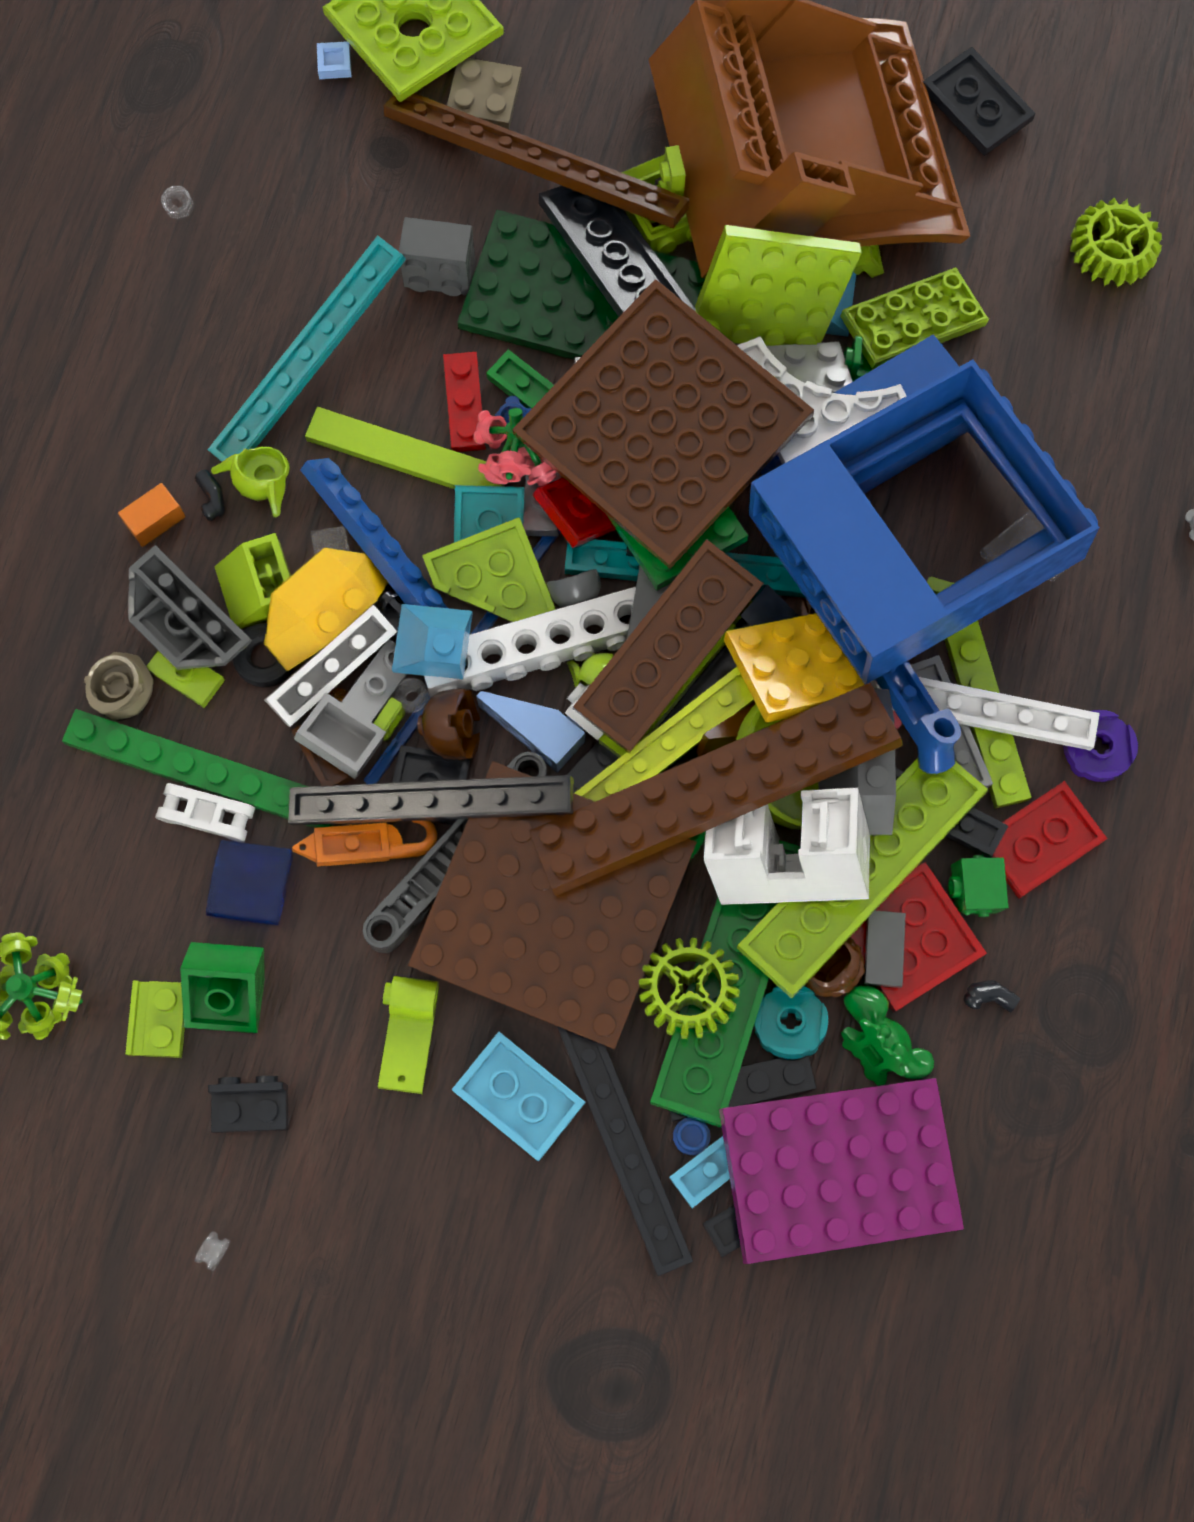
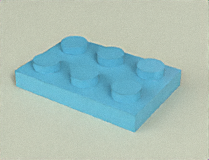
[452,1032,585,1162]

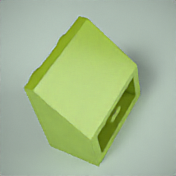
[214,533,291,629]

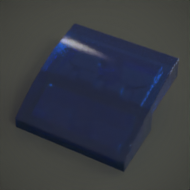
[206,840,293,925]

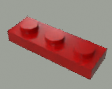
[443,351,486,452]

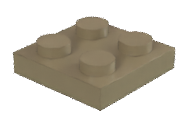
[447,58,522,129]

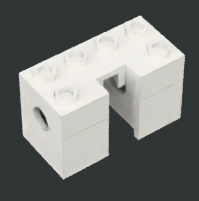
[704,788,870,905]

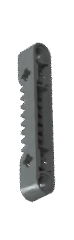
[362,752,547,953]

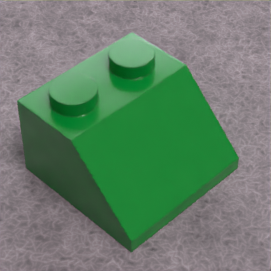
[180,942,265,1033]

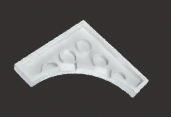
[737,336,906,465]

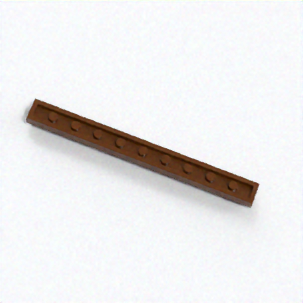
[383,93,689,229]

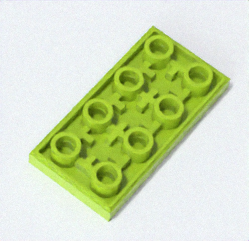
[840,267,989,370]

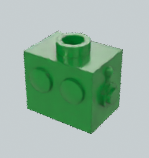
[948,855,1009,918]

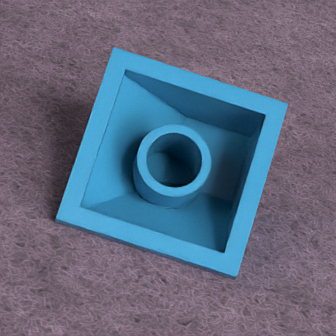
[392,604,473,680]

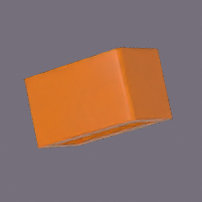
[118,483,185,547]

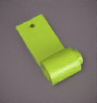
[378,976,439,1094]

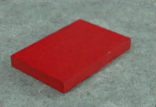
[992,781,1108,899]

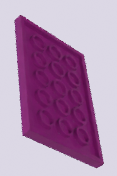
[719,1078,964,1264]

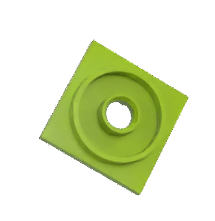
[323,0,504,102]

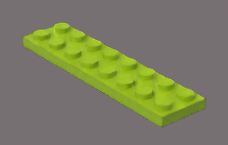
[737,758,988,998]

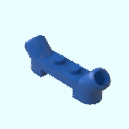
[875,661,961,774]

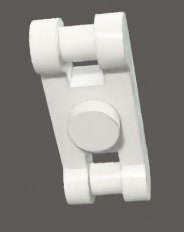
[155,783,255,843]

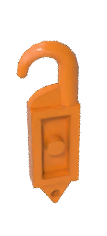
[292,820,437,867]

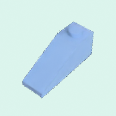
[476,691,585,773]

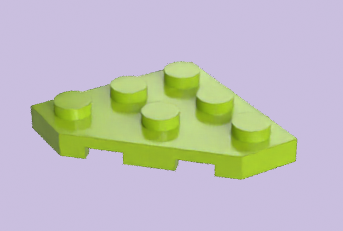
[422,517,556,622]

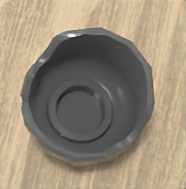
[547,569,601,608]

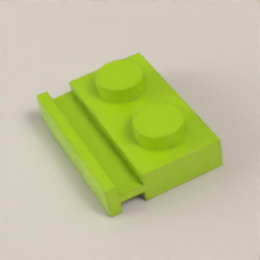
[125,981,185,1058]

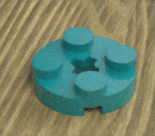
[754,986,829,1059]

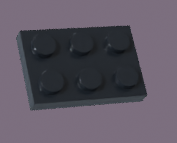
[923,47,1036,156]

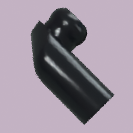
[195,469,225,521]
[963,980,1021,1013]

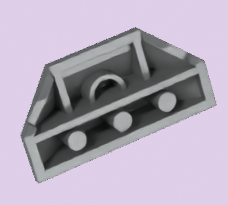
[128,545,252,670]
[818,689,896,835]

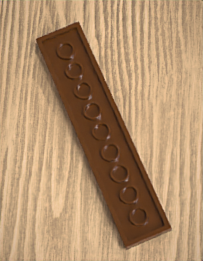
[529,683,903,896]

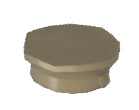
[84,652,154,721]

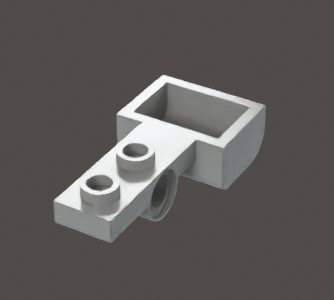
[294,639,407,779]

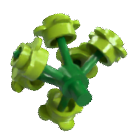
[0,932,83,1040]

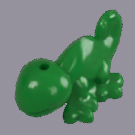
[841,985,934,1086]

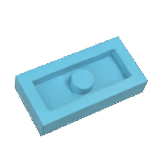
[669,1136,730,1208]

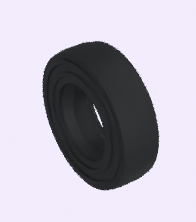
[232,623,294,687]

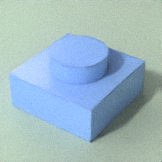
[317,42,352,79]

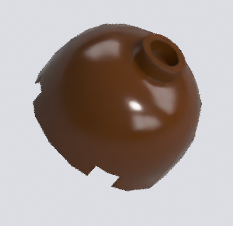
[417,688,480,760]

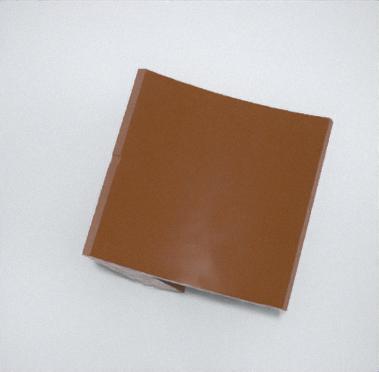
[648,0,970,278]

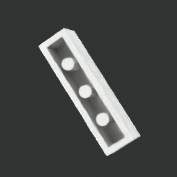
[264,605,397,726]

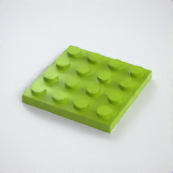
[695,225,862,346]

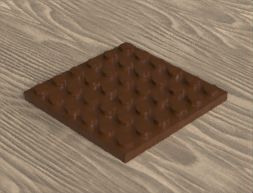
[512,279,814,569]
[408,761,697,1049]

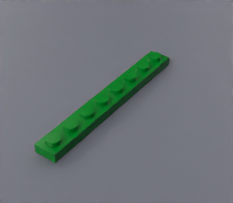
[62,709,333,828]

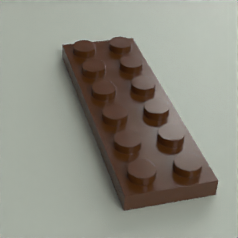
[572,539,764,754]

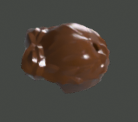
[805,938,865,997]

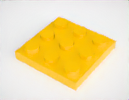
[724,613,865,723]

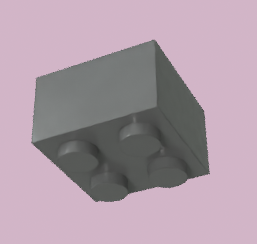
[399,217,476,296]

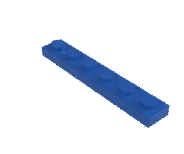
[300,458,448,608]

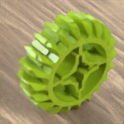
[1070,198,1162,287]
[639,938,740,1039]

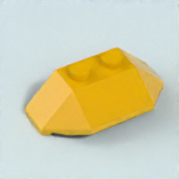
[264,548,388,671]

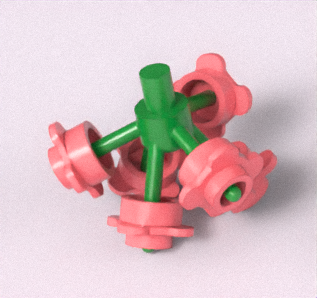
[474,408,557,486]

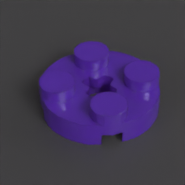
[1063,710,1138,782]

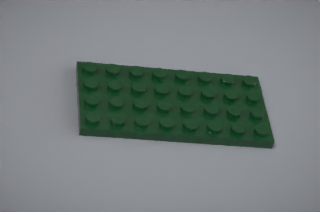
[458,209,705,360]

